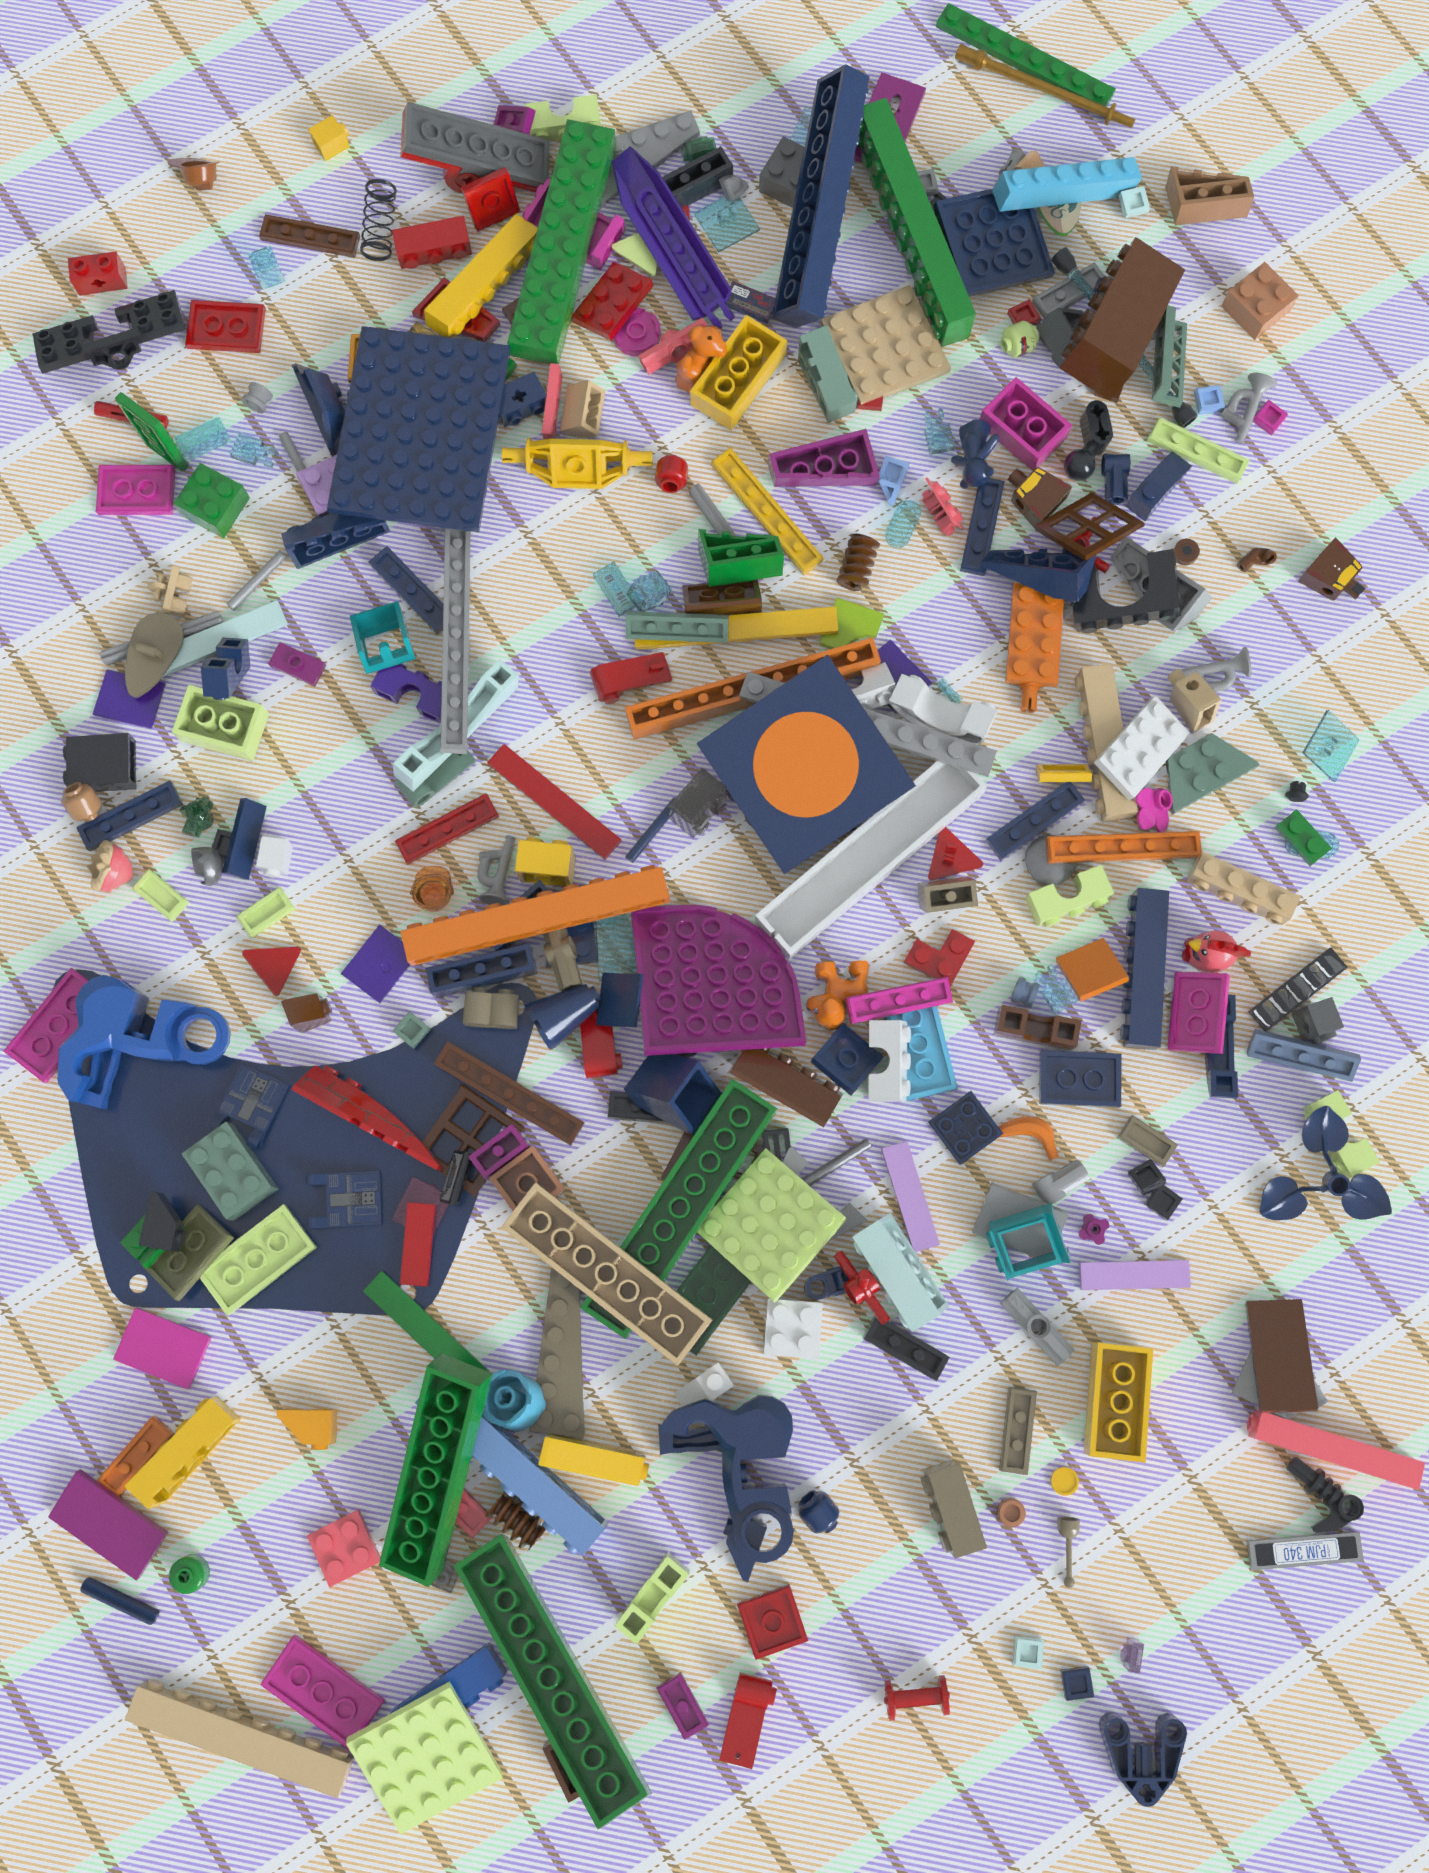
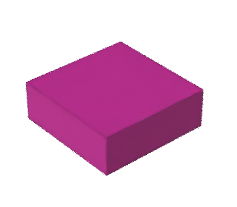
[1252,400,1288,436]

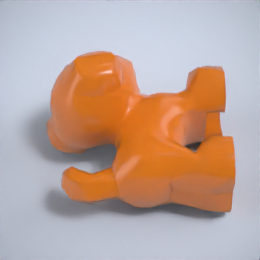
[675,325,727,395]
[806,960,869,1031]

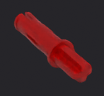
[94,401,169,429]

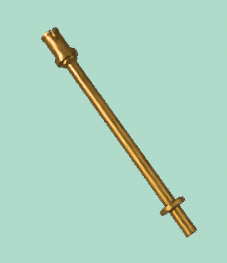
[955,43,1136,129]

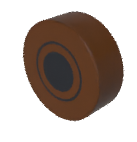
[1173,538,1200,566]

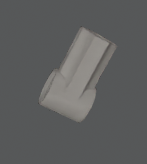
[1032,1159,1090,1204]

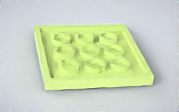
[697,1148,847,1303]
[346,1682,503,1834]

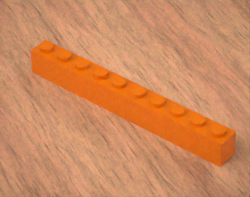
[625,637,881,740]
[400,865,670,966]

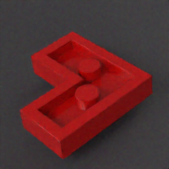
[904,929,975,987]

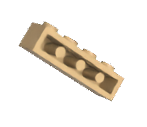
[1186,852,1301,926]

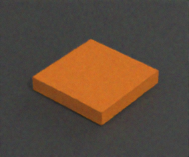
[1056,938,1129,1002]

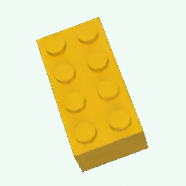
[690,315,787,431]
[1083,1342,1153,1463]

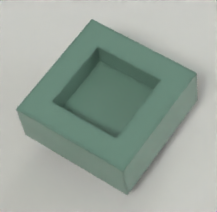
[393,1011,431,1049]

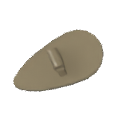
[125,612,184,698]

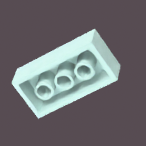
[852,1212,949,1332]

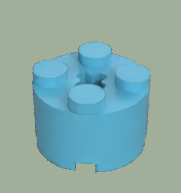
[483,1370,546,1432]

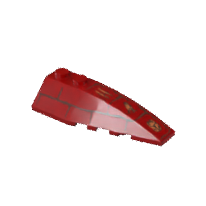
[291,1065,444,1172]

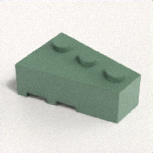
[798,325,858,423]

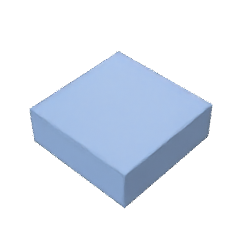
[1194,385,1225,415]

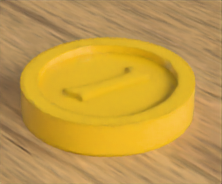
[1050,1467,1079,1496]

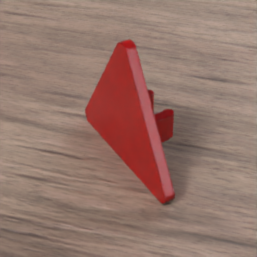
[928,827,983,881]
[242,947,301,996]

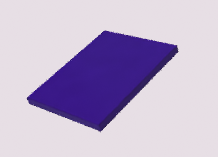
[860,639,932,714]
[93,670,166,729]
[341,924,410,1003]

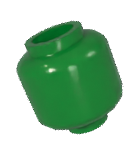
[169,1554,210,1594]

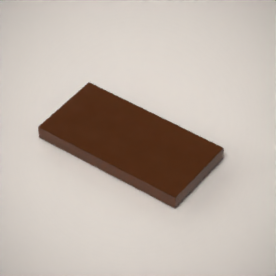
[1245,1299,1318,1413]

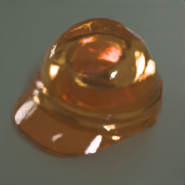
[410,866,454,912]

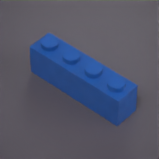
[390,1642,507,1714]

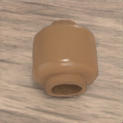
[61,782,102,822]

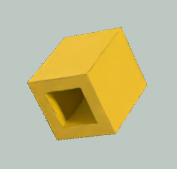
[308,115,350,162]

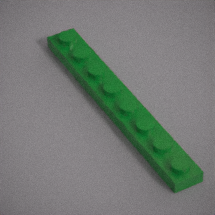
[936,3,1116,107]

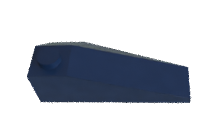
[981,548,1096,602]

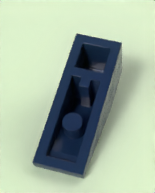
[1126,451,1192,522]

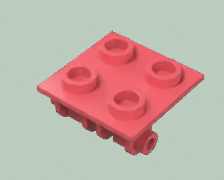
[922,477,965,537]

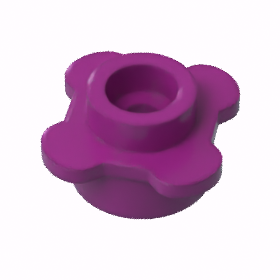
[1079,1214,1109,1245]

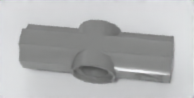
[1000,1287,1075,1366]

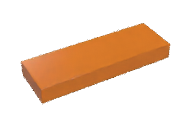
[97,1416,175,1497]

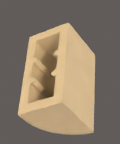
[560,380,605,438]

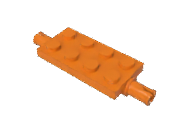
[1005,583,1064,713]

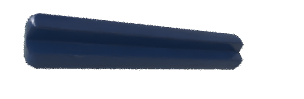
[80,1577,160,1625]

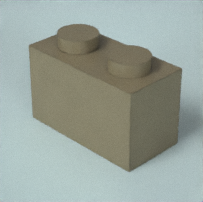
[917,876,978,913]

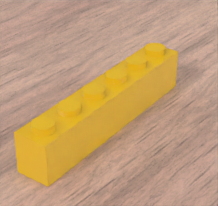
[424,214,538,338]

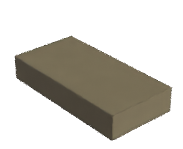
[1117,1115,1178,1168]

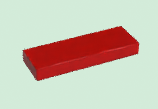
[400,1202,436,1287]

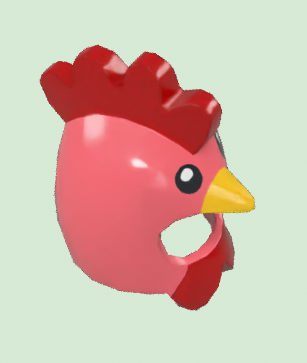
[1182,930,1251,973]

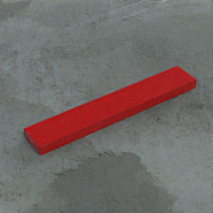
[487,744,622,860]

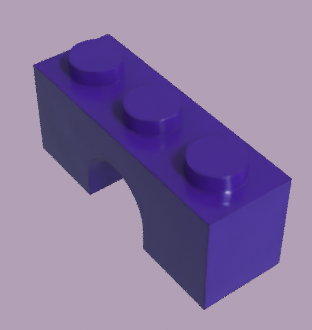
[370,663,442,724]

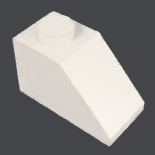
[674,1362,734,1406]

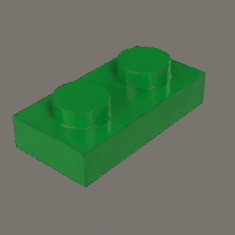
[1274,809,1332,866]

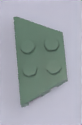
[1166,733,1260,814]

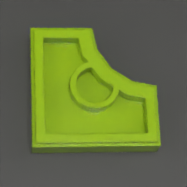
[819,597,884,649]

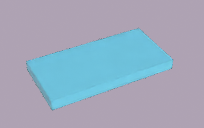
[884,1006,958,1102]

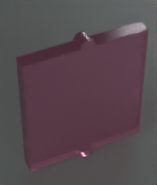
[392,1177,449,1236]

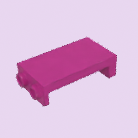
[523,178,625,271]

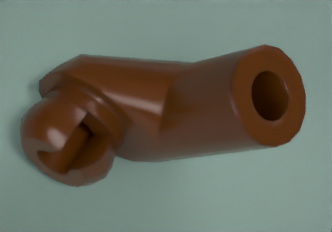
[1237,548,1277,572]

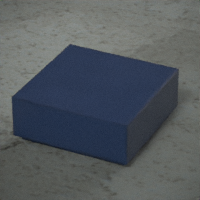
[1060,1666,1094,1701]

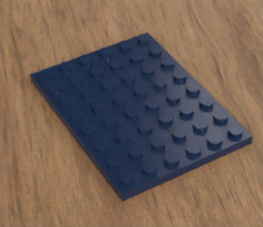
[327,326,511,533]

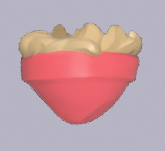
[87,840,133,892]

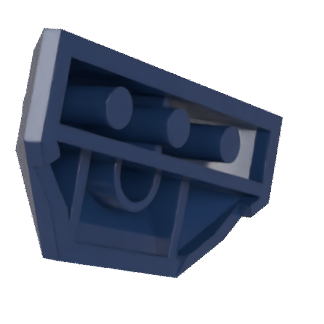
[291,363,347,457]

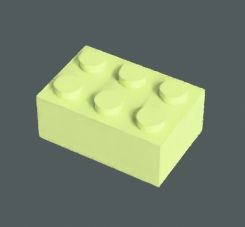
[172,685,269,761]

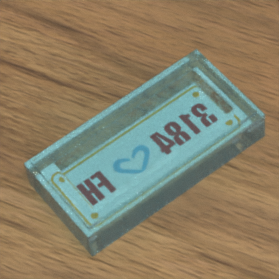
[593,561,640,617]

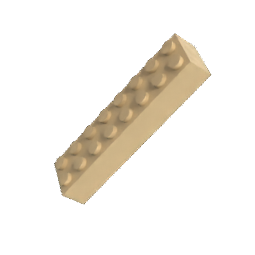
[501,1183,713,1366]

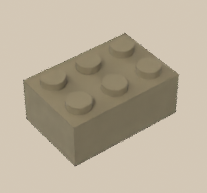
[920,1459,987,1559]

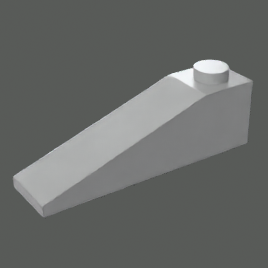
[1111,537,1212,632]

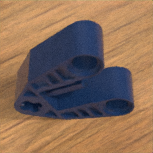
[1099,1712,1187,1807]

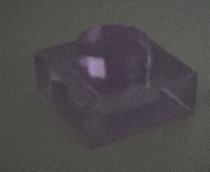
[1120,1637,1144,1674]

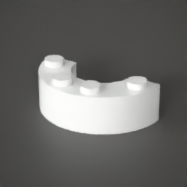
[889,674,998,744]

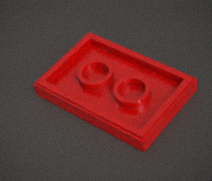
[185,300,266,353]

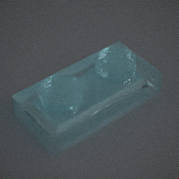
[174,417,232,462]

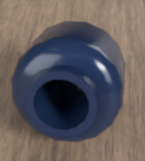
[798,1490,840,1534]

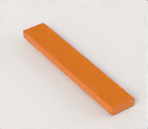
[1045,831,1202,864]

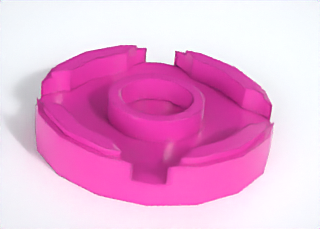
[613,308,661,357]

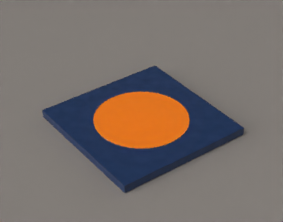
[696,655,916,875]

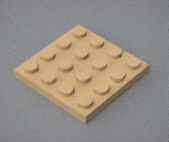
[820,285,951,405]

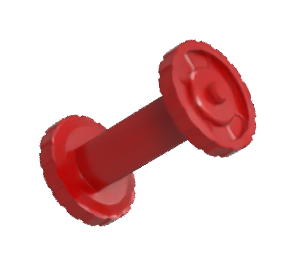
[884,1675,950,1721]

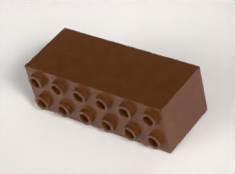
[1059,237,1186,401]

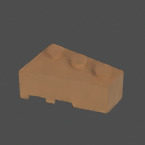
[1165,166,1254,226]

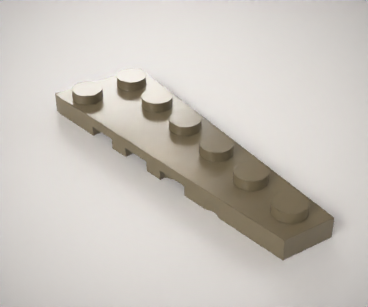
[530,1267,585,1438]

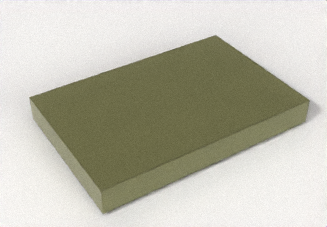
[144,1204,234,1301]

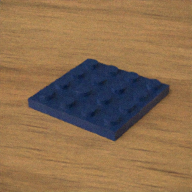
[933,189,1055,297]

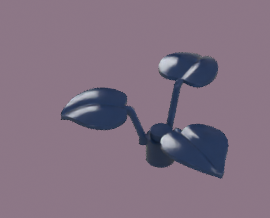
[1259,1105,1392,1220]

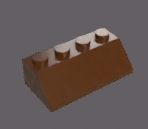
[729,1048,843,1128]

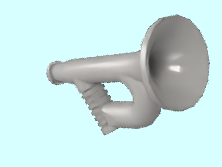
[1221,372,1277,444]
[1181,647,1252,692]
[477,835,516,906]

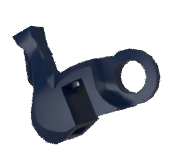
[658,1395,794,1563]

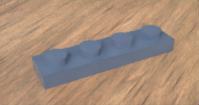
[1246,1029,1361,1082]

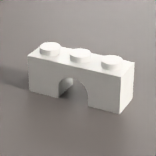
[851,663,896,710]
[868,1020,911,1102]

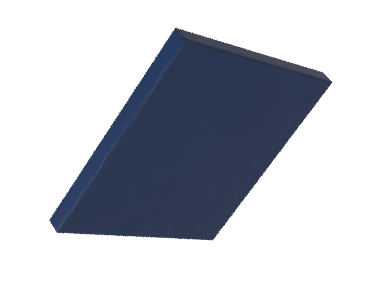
[596,973,644,1028]

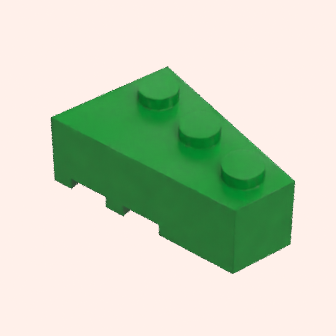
[698,529,784,587]

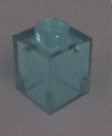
[248,245,286,290]
[626,570,672,612]

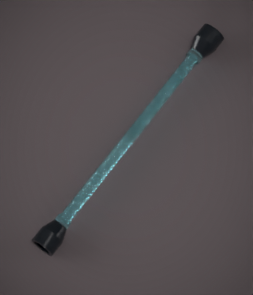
[1051,247,1198,428]

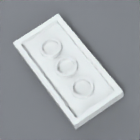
[1094,696,1190,801]

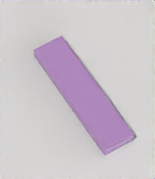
[881,1141,940,1252]
[1079,1260,1191,1290]

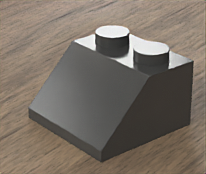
[1036,308,1083,367]

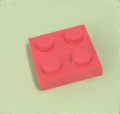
[307,1509,381,1588]

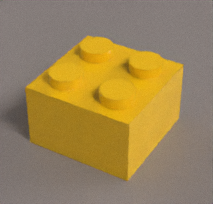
[515,837,576,887]

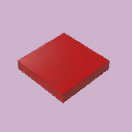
[461,167,521,232]
[737,1584,808,1660]

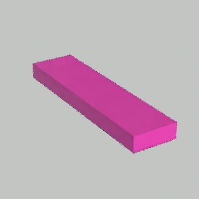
[845,977,953,1024]

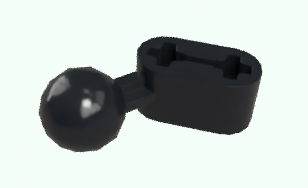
[1064,400,1113,481]

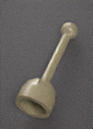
[1057,1517,1080,1588]

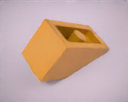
[277,1409,338,1450]

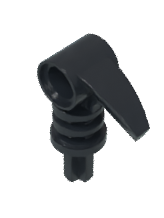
[1286,1457,1364,1533]

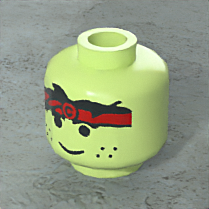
[1000,321,1039,358]

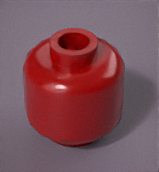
[655,454,689,493]

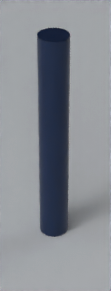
[625,797,681,863]

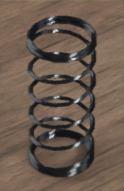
[360,179,397,261]

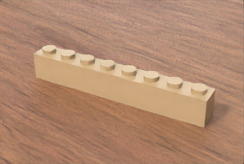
[125,1679,354,1798]

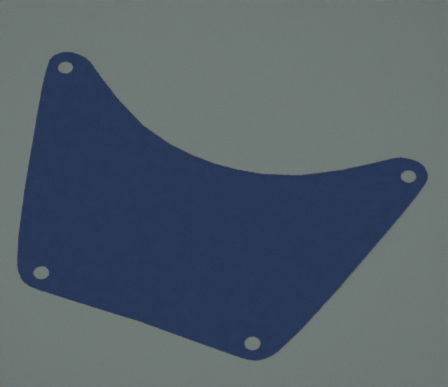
[53,969,537,1316]

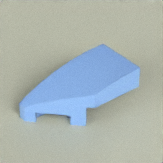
[878,455,909,507]

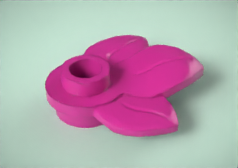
[1135,788,1173,832]

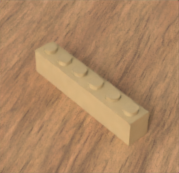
[1075,663,1138,822]

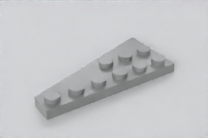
[556,110,700,210]

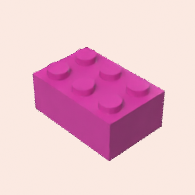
[980,377,1072,471]

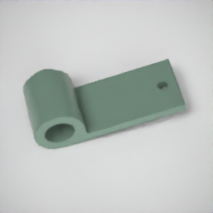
[395,749,476,808]

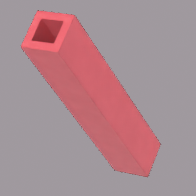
[1247,1410,1425,1490]

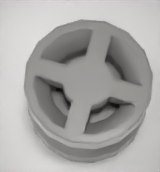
[241,382,273,414]

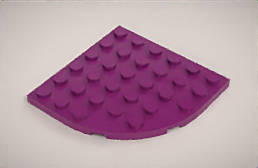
[631,905,807,1056]

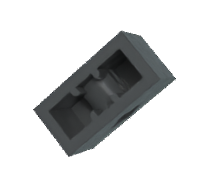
[1291,997,1344,1044]

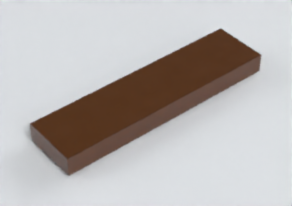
[259,214,361,258]

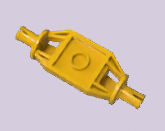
[502,438,653,489]

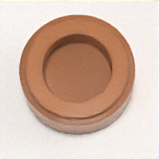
[997,1498,1026,1527]

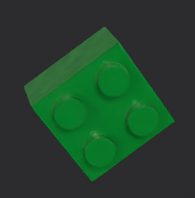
[173,463,250,539]

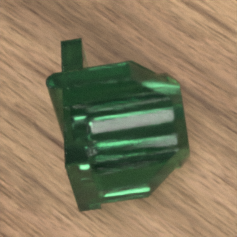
[179,796,214,838]

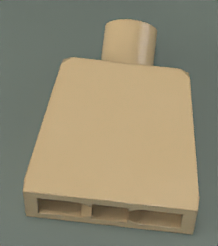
[1168,669,1222,734]

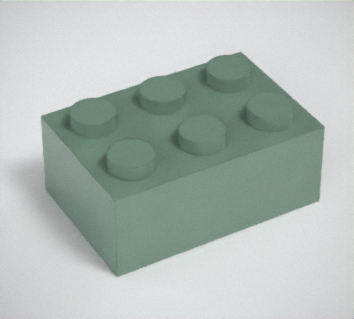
[182,1122,279,1221]

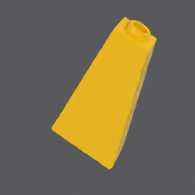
[538,1434,650,1486]

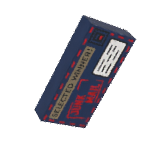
[726,281,775,324]

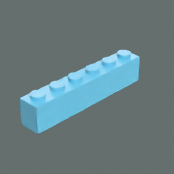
[992,157,1142,212]

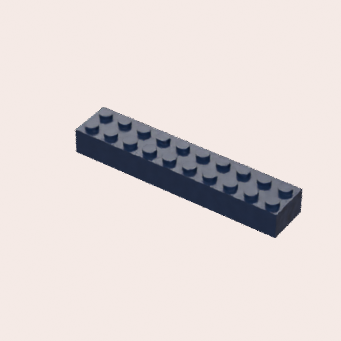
[772,64,870,328]

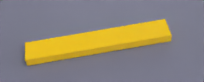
[711,447,824,576]

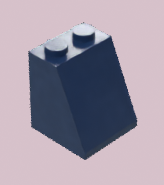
[624,1054,722,1135]

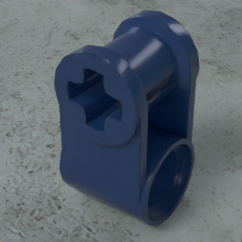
[804,1266,849,1300]

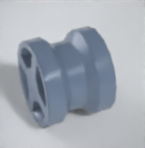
[1010,976,1040,1008]

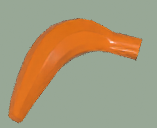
[998,1116,1059,1160]

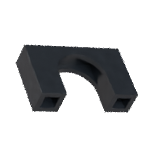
[1072,549,1181,633]

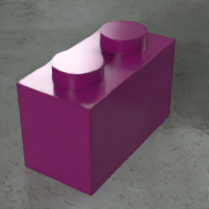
[468,1124,531,1180]

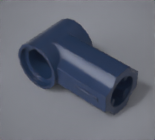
[1101,453,1131,505]

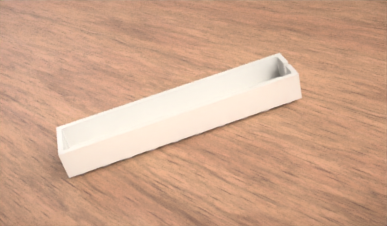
[755,761,988,960]

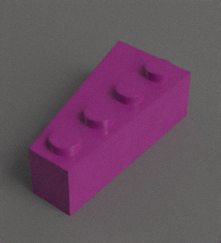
[767,429,880,487]

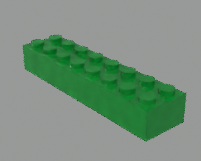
[379,1353,492,1587]

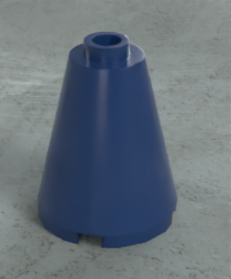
[524,984,601,1050]

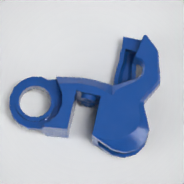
[57,975,231,1109]

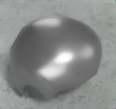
[191,847,223,886]

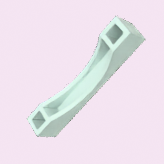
[393,659,519,792]

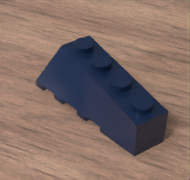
[281,513,390,570]

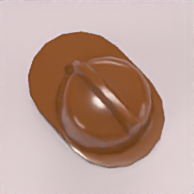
[167,158,220,191]

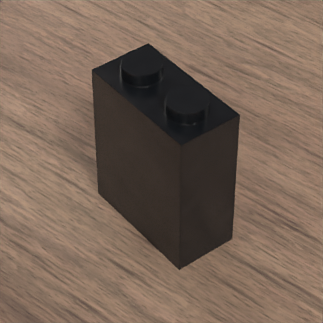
[63,733,137,792]

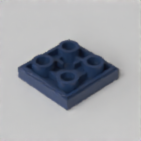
[928,1091,1004,1165]

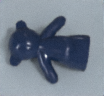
[951,419,1000,489]

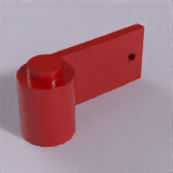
[590,652,673,704]
[580,1001,623,1079]
[719,1672,777,1769]

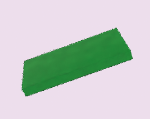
[115,392,189,472]

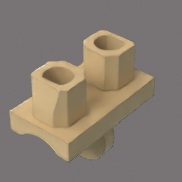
[147,566,193,615]

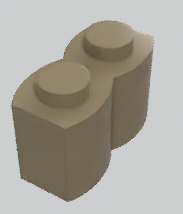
[463,988,520,1029]

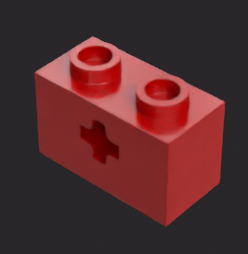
[67,251,128,296]

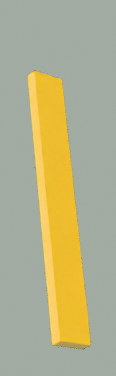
[635,606,838,650]

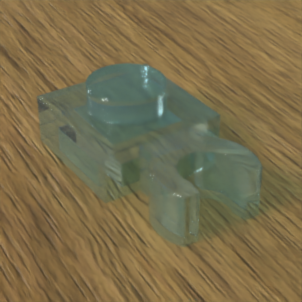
[924,408,955,455]
[230,432,279,468]
[1035,964,1079,1015]

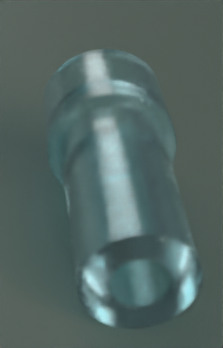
[936,678,962,704]

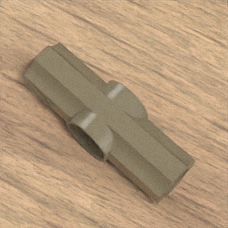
[543,928,583,992]

